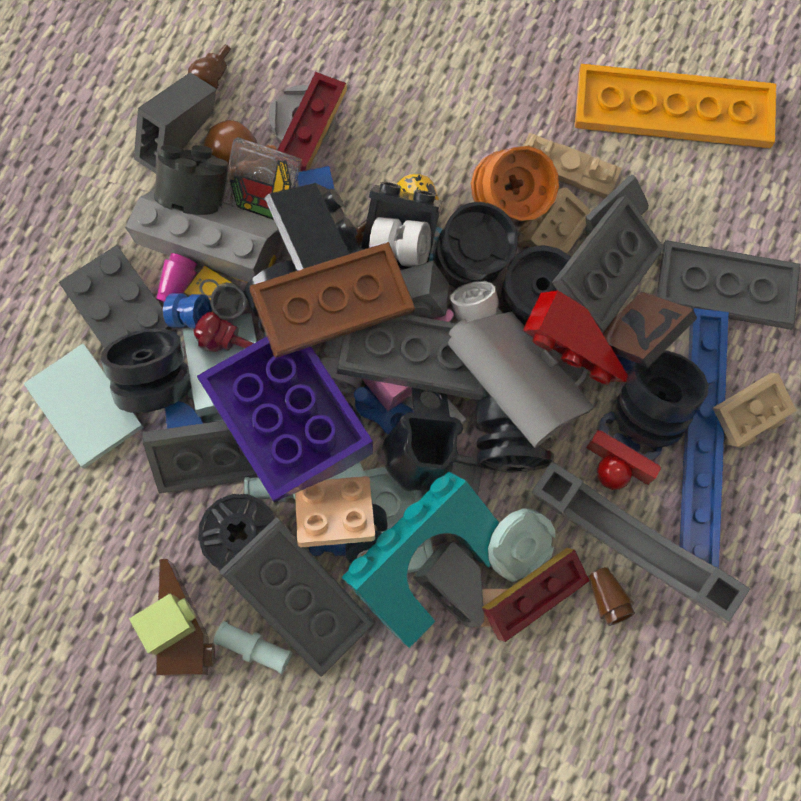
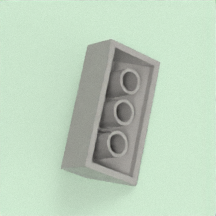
[125,189,282,282]

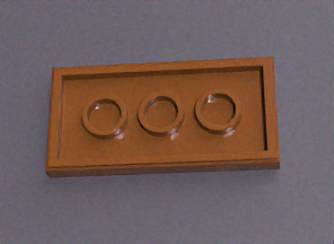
[249,242,415,358]

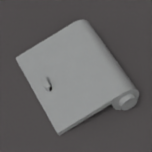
[448,311,595,448]

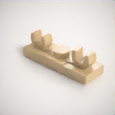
[524,133,622,198]

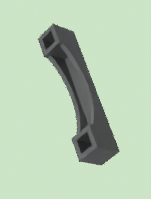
[532,461,750,623]

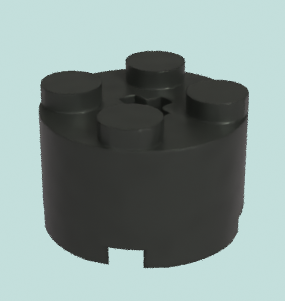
[154,145,228,215]

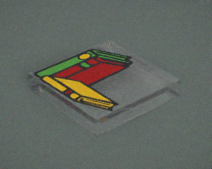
[223,137,302,221]

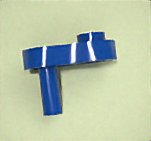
[354,386,414,435]

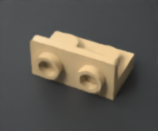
[517,187,591,254]
[713,373,796,448]

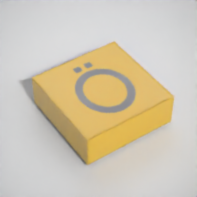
[184,265,232,312]

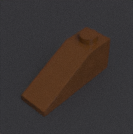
[156,559,215,676]

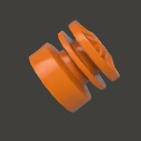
[471,146,559,221]

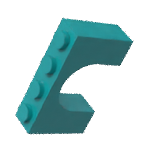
[341,471,499,648]

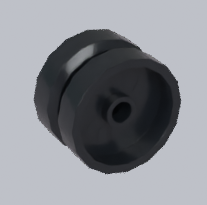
[500,245,571,326]
[101,329,192,413]

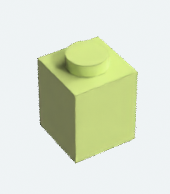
[129,593,196,655]

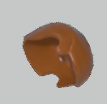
[203,120,258,167]

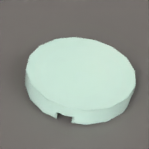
[488,509,555,582]

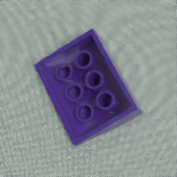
[197,336,373,502]

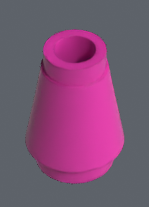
[156,253,197,303]

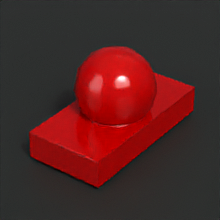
[586,430,661,490]

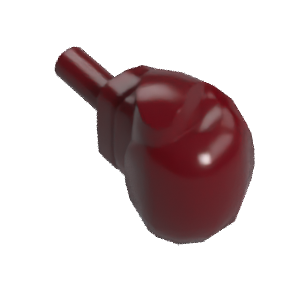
[194,312,254,352]

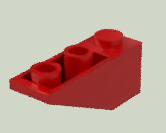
[523,290,628,385]

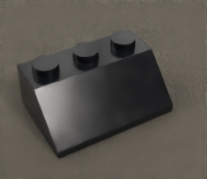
[264,183,364,271]

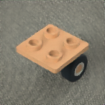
[295,476,388,564]

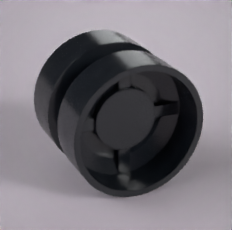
[433,202,518,289]

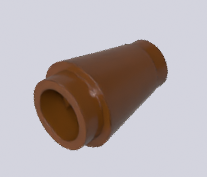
[588,567,635,626]

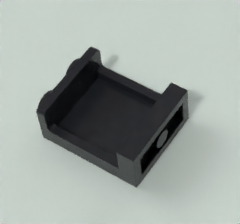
[361,182,443,271]

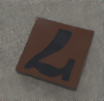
[603,291,697,368]

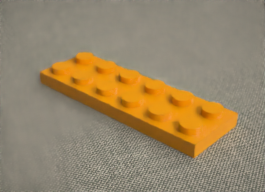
[574,64,776,148]

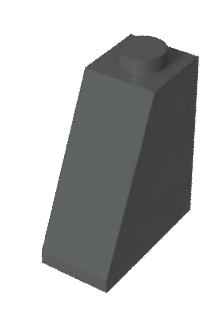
[134,73,216,174]

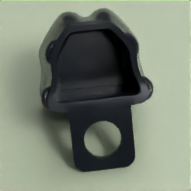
[382,388,463,493]

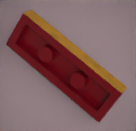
[275,72,347,171]
[482,548,590,642]

